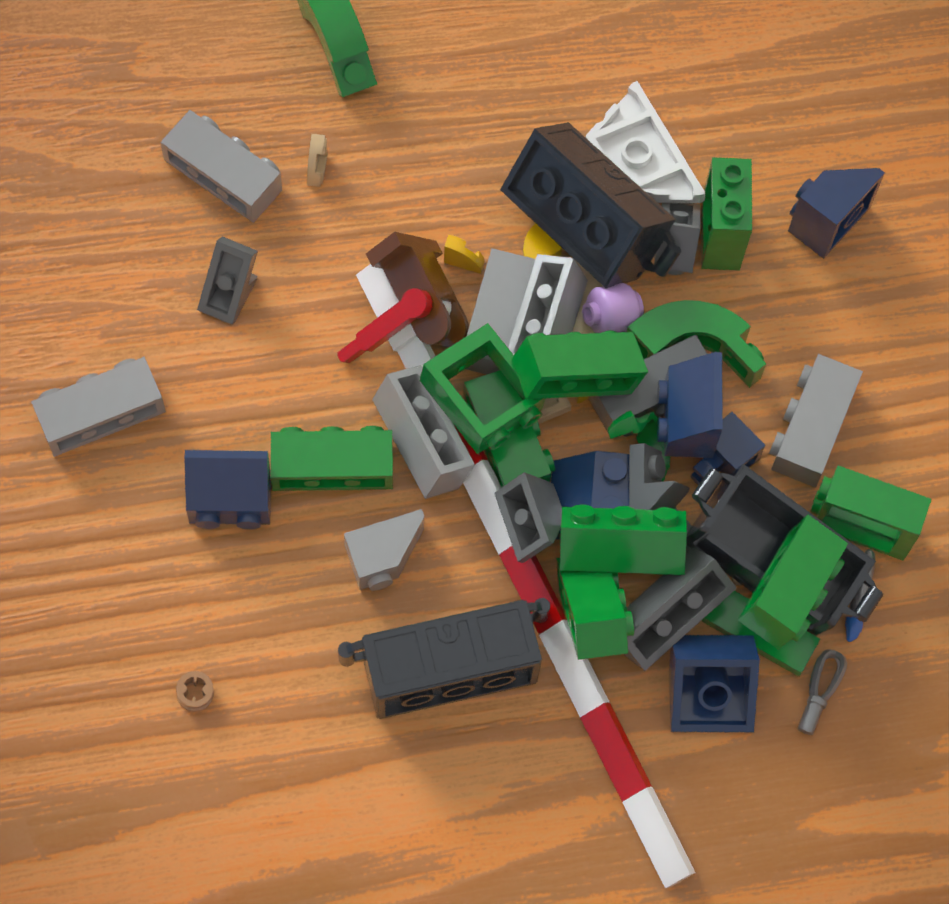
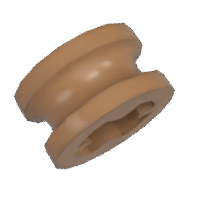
[176,671,214,712]

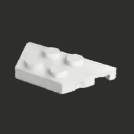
[586,81,705,203]

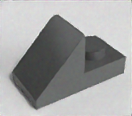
[197,236,258,325]
[629,443,690,510]

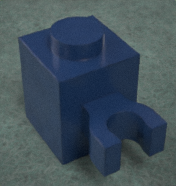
[690,412,765,485]

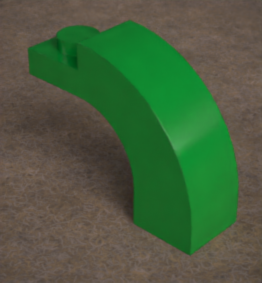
[297,0,377,97]
[627,300,766,388]

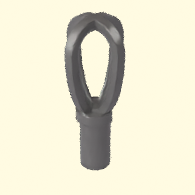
[797,649,847,735]

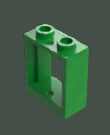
[701,157,752,271]
[419,323,546,454]
[810,465,932,561]

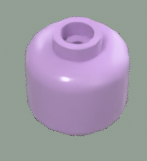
[582,283,644,333]

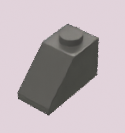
[654,203,701,275]
[494,472,562,563]

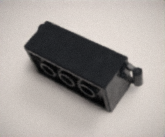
[500,122,681,288]
[686,464,884,636]
[338,598,550,719]

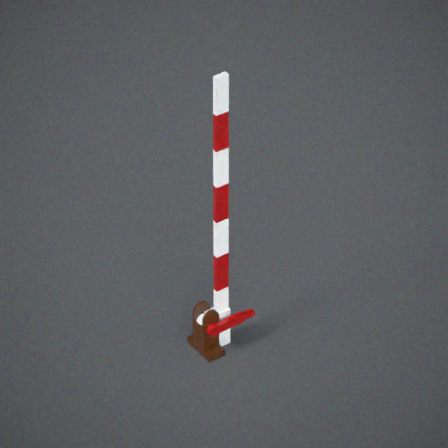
[337,232,696,888]

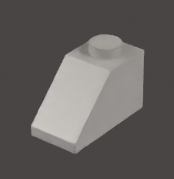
[344,509,424,591]

